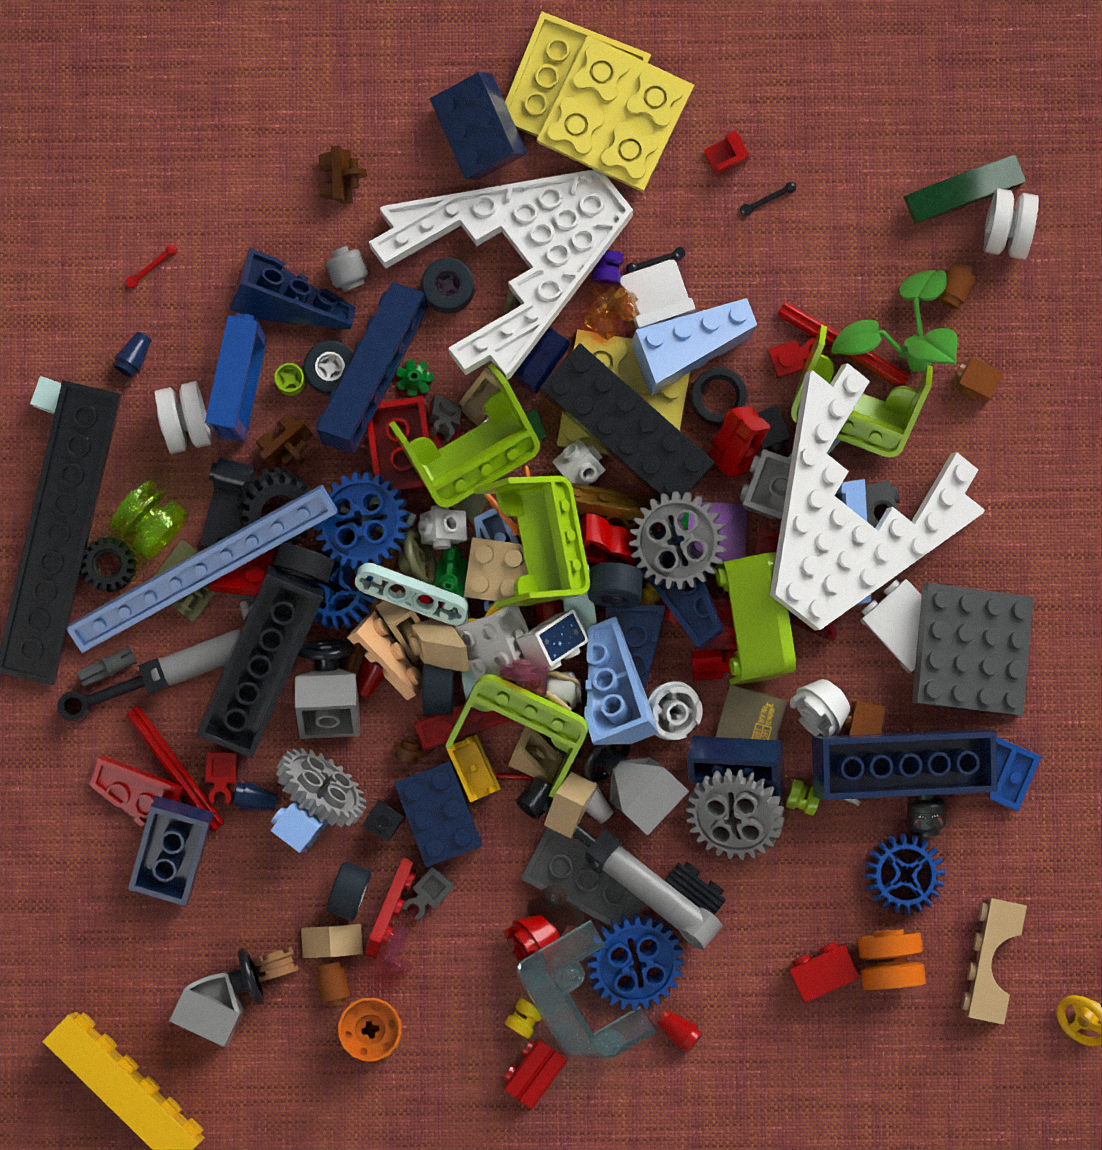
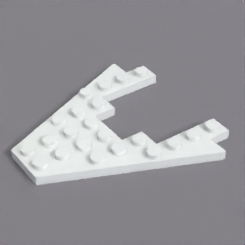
[369,169,633,380]
[770,363,985,630]

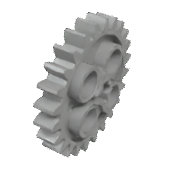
[629,491,728,590]
[276,748,366,827]
[686,768,785,860]

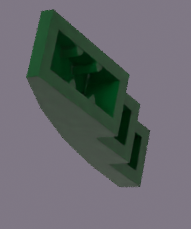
[903,155,1027,224]

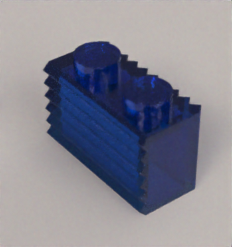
[514,327,570,394]

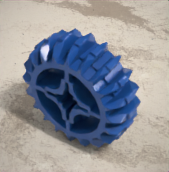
[301,552,377,630]
[864,834,946,915]

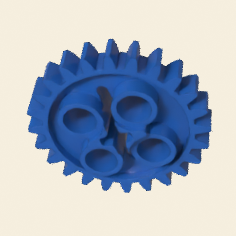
[313,472,411,570]
[586,913,685,1011]

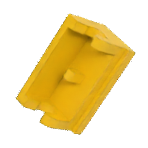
[446,735,501,802]

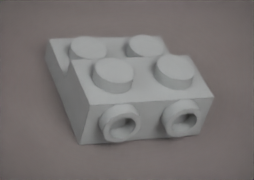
[740,449,791,520]

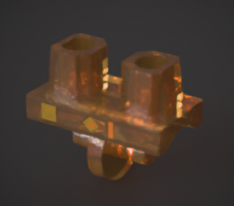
[582,286,640,340]

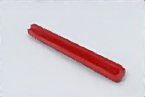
[778,302,910,386]
[126,706,224,832]

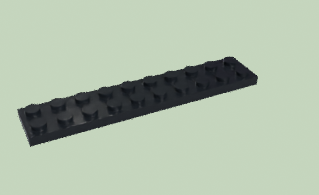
[0,380,122,685]

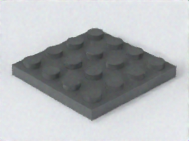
[912,583,1034,716]

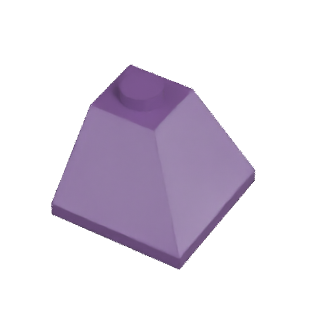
[688,502,747,562]

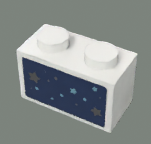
[516,609,589,672]

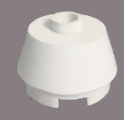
[790,679,850,736]
[647,681,703,740]

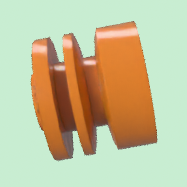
[338,997,402,1062]

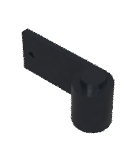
[200,458,255,548]

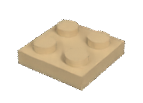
[464,537,528,602]

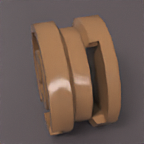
[252,946,299,982]

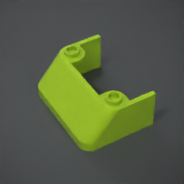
[791,325,933,458]
[389,363,540,507]
[474,476,590,608]
[714,552,796,685]
[445,674,588,798]

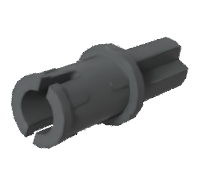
[77,646,137,687]

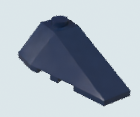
[229,248,356,330]

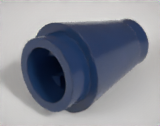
[113,332,152,378]
[232,780,278,811]

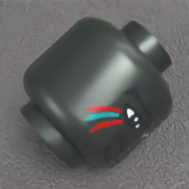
[906,795,947,837]

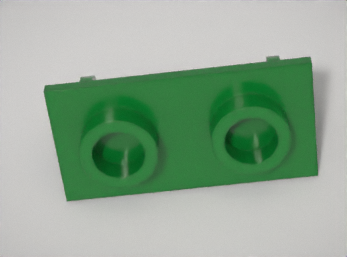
[435,545,468,598]

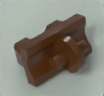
[319,145,367,204]
[256,414,313,469]

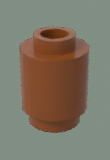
[937,263,977,310]
[315,961,351,1007]

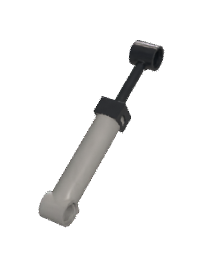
[57,600,250,722]
[515,777,723,951]

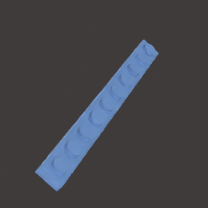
[66,485,338,653]

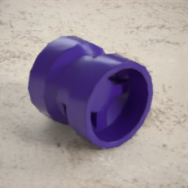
[591,250,623,285]

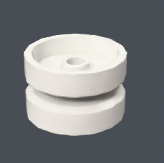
[983,188,1039,260]
[155,381,212,454]

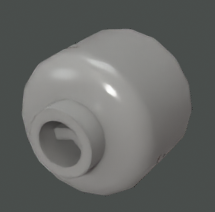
[325,245,369,292]

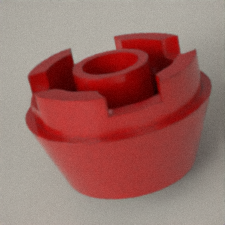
[504,915,562,976]

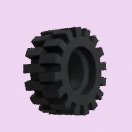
[81,537,137,592]

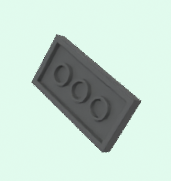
[521,828,644,927]

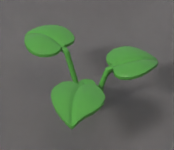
[831,270,958,372]

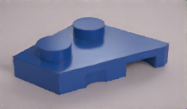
[989,736,1042,811]

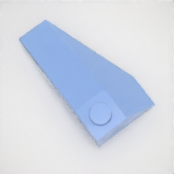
[584,616,659,745]

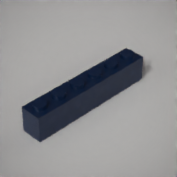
[316,282,429,454]

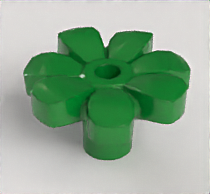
[396,359,434,397]

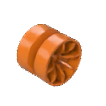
[857,929,926,990]

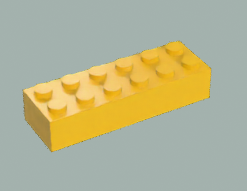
[42,1012,205,1150]

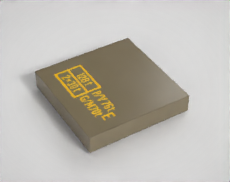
[715,685,787,740]

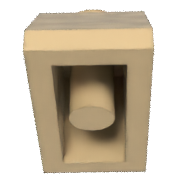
[375,590,421,663]
[409,618,469,672]

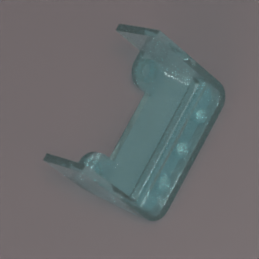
[517,920,656,1058]

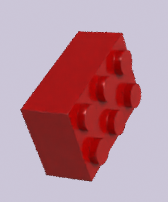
[367,396,430,493]

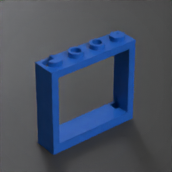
[205,313,268,443]

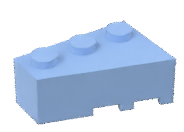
[270,788,328,853]

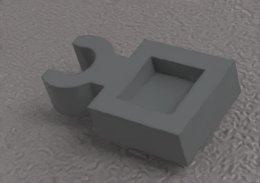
[427,395,462,444]
[402,865,455,921]

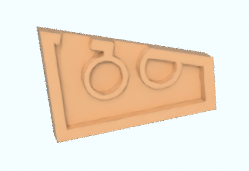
[347,611,422,700]

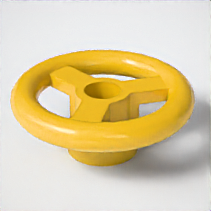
[1056,995,1102,1046]

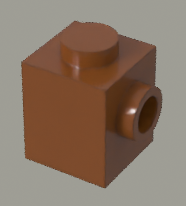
[954,357,1004,403]
[843,700,886,735]

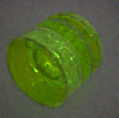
[109,480,189,560]

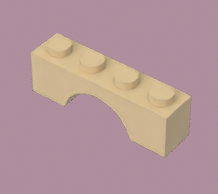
[961,898,1027,1025]

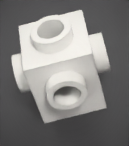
[552,439,606,485]
[418,505,467,550]

